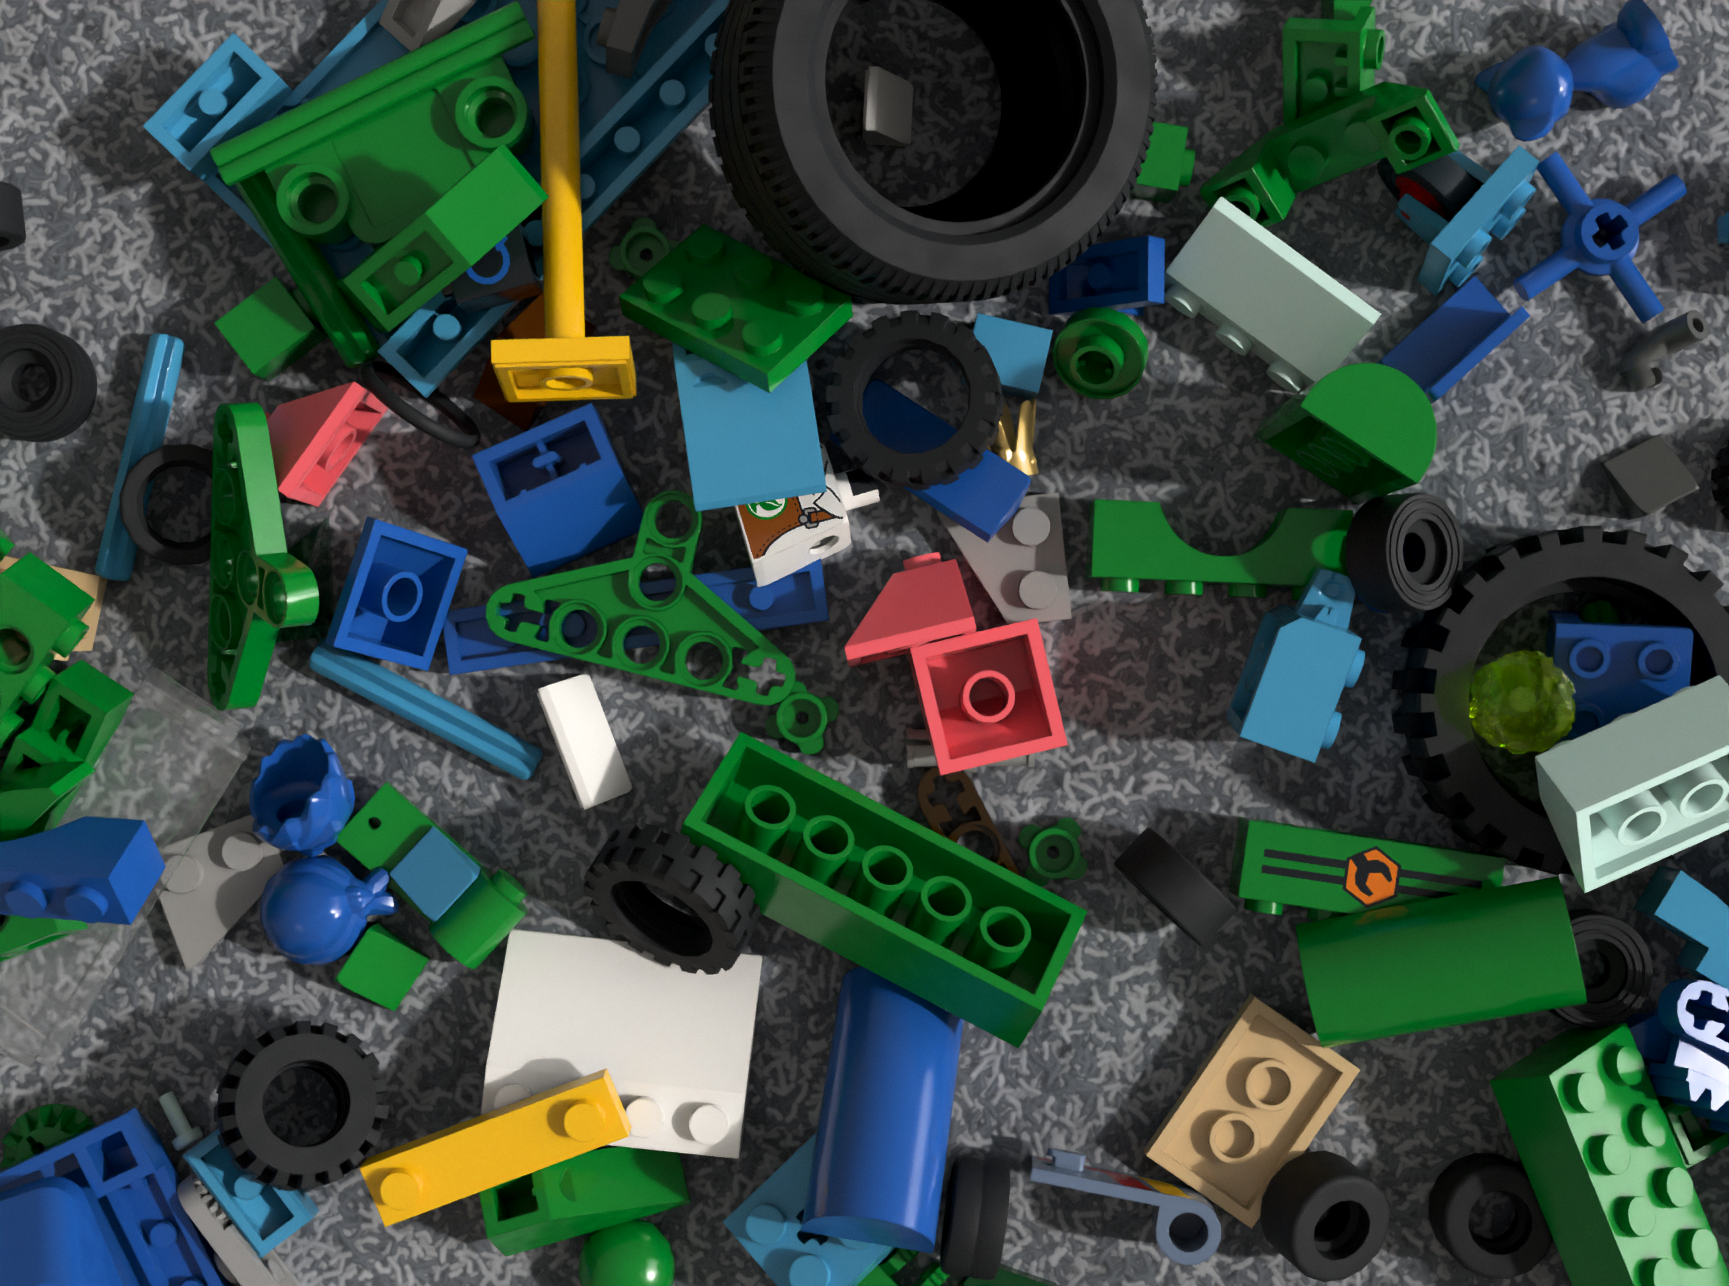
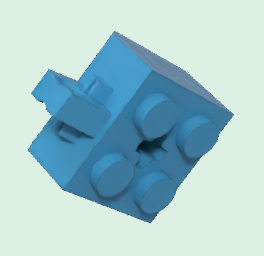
[1226,567,1365,763]
[723,1132,896,1286]

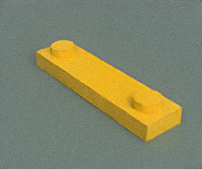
[359,1068,632,1227]

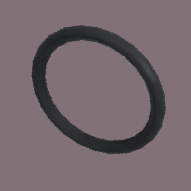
[360,361,481,449]

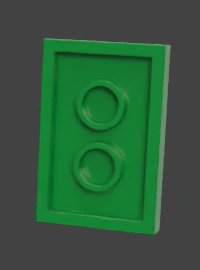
[619,224,853,393]

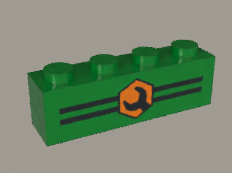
[1228,816,1505,921]

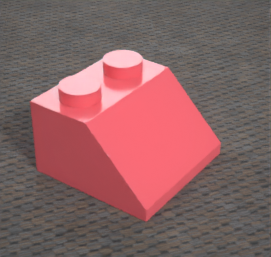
[907,618,1068,776]

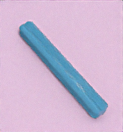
[95,333,186,582]
[308,639,543,780]

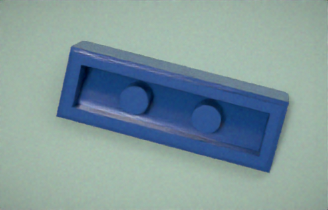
[829,378,1031,543]

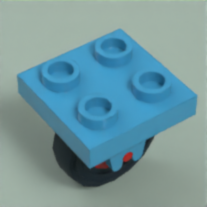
[1377,145,1540,297]

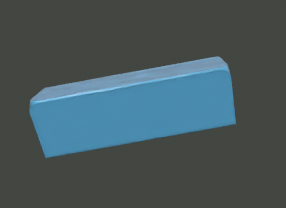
[182,1128,319,1259]

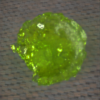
[1469,650,1576,754]

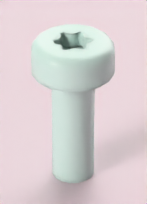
[158,1091,203,1151]

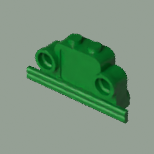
[209,0,536,251]

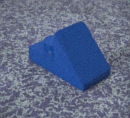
[1049,235,1165,316]

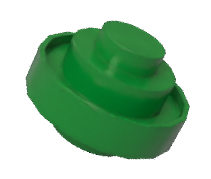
[1052,307,1149,399]

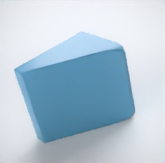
[389,826,481,923]

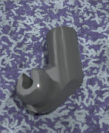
[1620,310,1709,393]

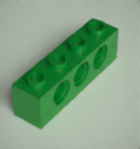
[0,552,96,750]

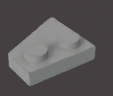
[937,493,1072,625]
[155,814,288,970]

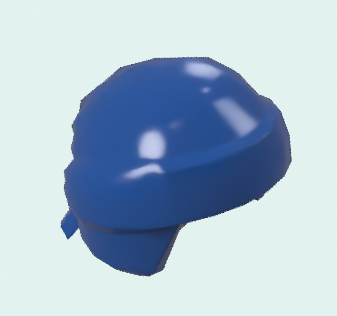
[260,855,400,965]

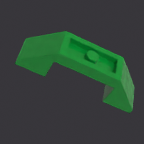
[1199,81,1460,228]
[335,144,549,333]

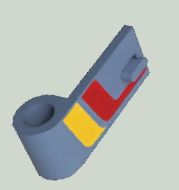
[1030,1147,1221,1265]

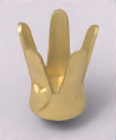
[987,398,1039,475]

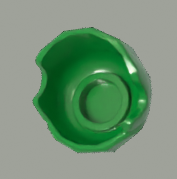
[578,1219,675,1286]

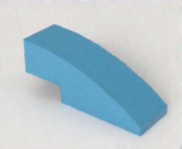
[1634,866,1729,989]

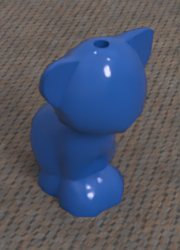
[1475,0,1679,142]

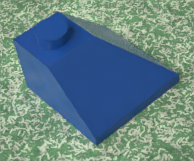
[325,516,468,671]

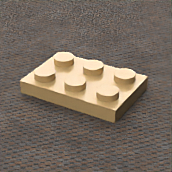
[1143,993,1360,1229]

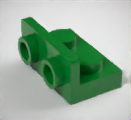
[1282,6,1385,124]

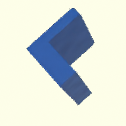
[1376,276,1531,404]

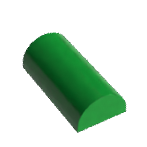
[1253,363,1437,505]
[1296,876,1587,1049]

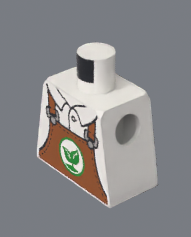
[734,443,880,587]

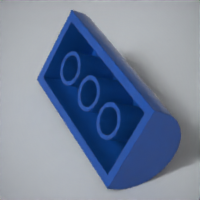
[801,966,964,1254]

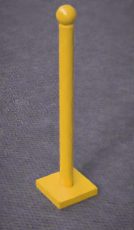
[491,0,637,402]

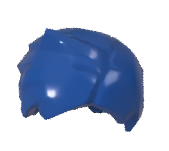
[249,734,355,857]

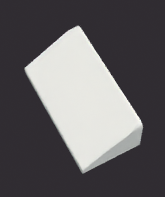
[537,674,632,810]

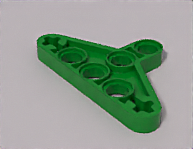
[207,402,319,712]
[486,490,796,705]

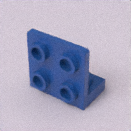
[1540,610,1694,751]

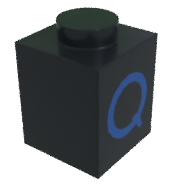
[442,223,544,314]

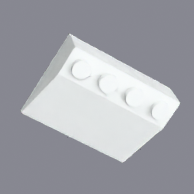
[481,928,763,1159]

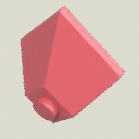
[265,381,388,507]
[844,552,977,668]

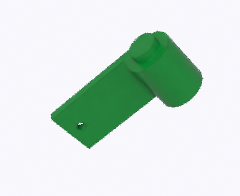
[337,781,528,970]

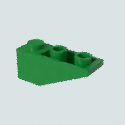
[479,1146,691,1257]

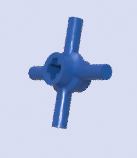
[1513,151,1687,324]

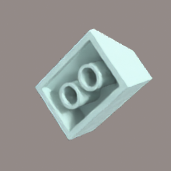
[1164,196,1381,393]
[1535,675,1729,893]

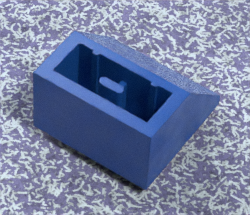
[471,403,644,578]

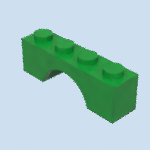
[1086,499,1353,600]

